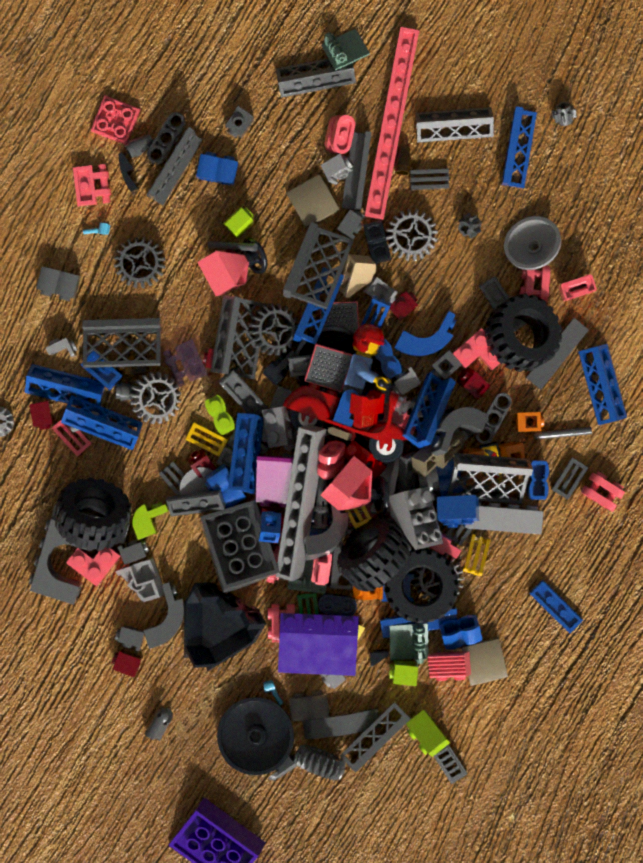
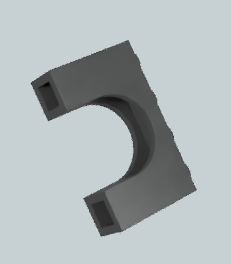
[29,515,89,605]

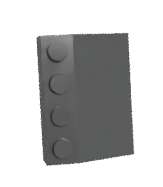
[200,500,279,594]

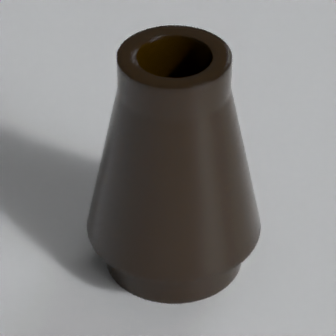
[393,145,412,175]

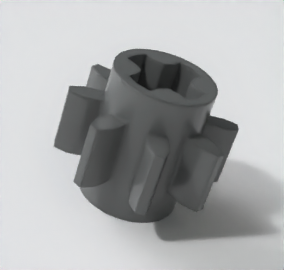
[552,102,577,126]
[458,213,482,239]

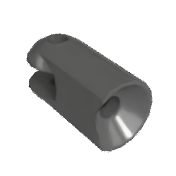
[144,707,173,741]
[268,753,298,781]

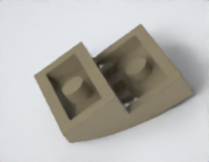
[286,174,339,229]
[461,637,508,686]

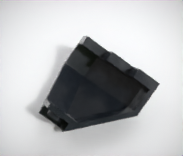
[184,582,266,671]

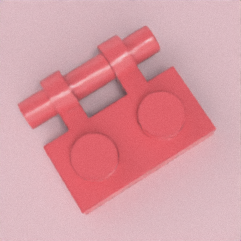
[73,164,111,207]

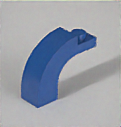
[394,311,457,356]

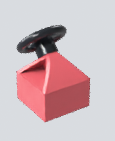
[198,237,268,296]
[321,456,389,515]

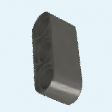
[147,112,186,165]
[475,393,512,444]

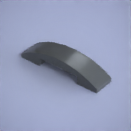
[302,708,381,739]

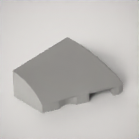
[116,558,164,602]

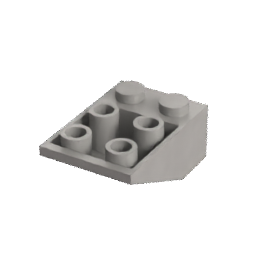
[389,487,443,550]

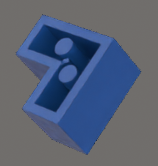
[437,495,479,528]

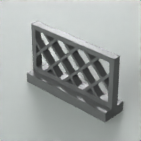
[146,127,203,206]
[283,222,354,309]
[211,296,267,380]
[83,318,161,368]
[447,453,533,504]

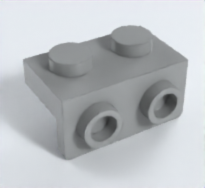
[262,406,297,448]

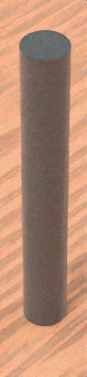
[208,241,258,251]
[534,427,592,440]

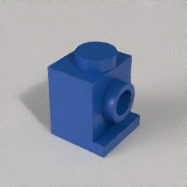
[259,511,281,543]

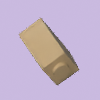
[339,254,376,297]

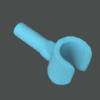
[83,223,110,235]
[263,680,283,705]

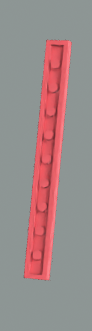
[365,27,419,220]

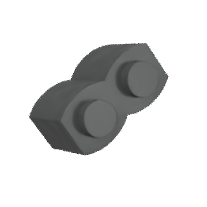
[36,267,81,302]

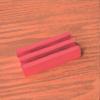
[52,419,92,457]

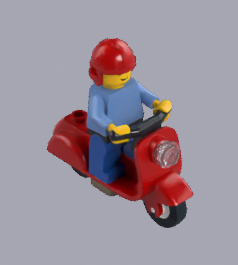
[282,324,410,463]

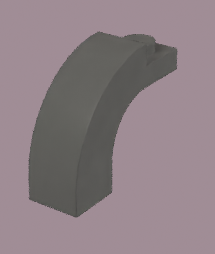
[431,407,488,456]
[303,502,349,560]
[144,581,185,649]

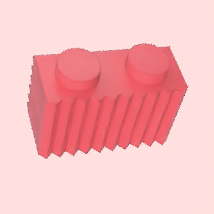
[428,651,471,681]

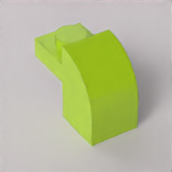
[133,502,169,540]

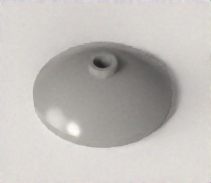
[504,216,561,270]

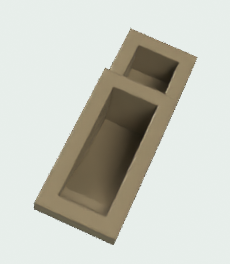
[411,431,464,477]

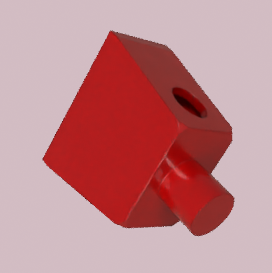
[343,441,386,481]

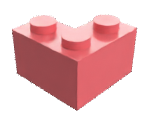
[452,328,500,370]
[66,547,121,586]

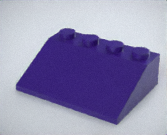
[278,613,359,676]
[169,798,266,863]

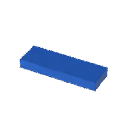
[529,580,583,633]

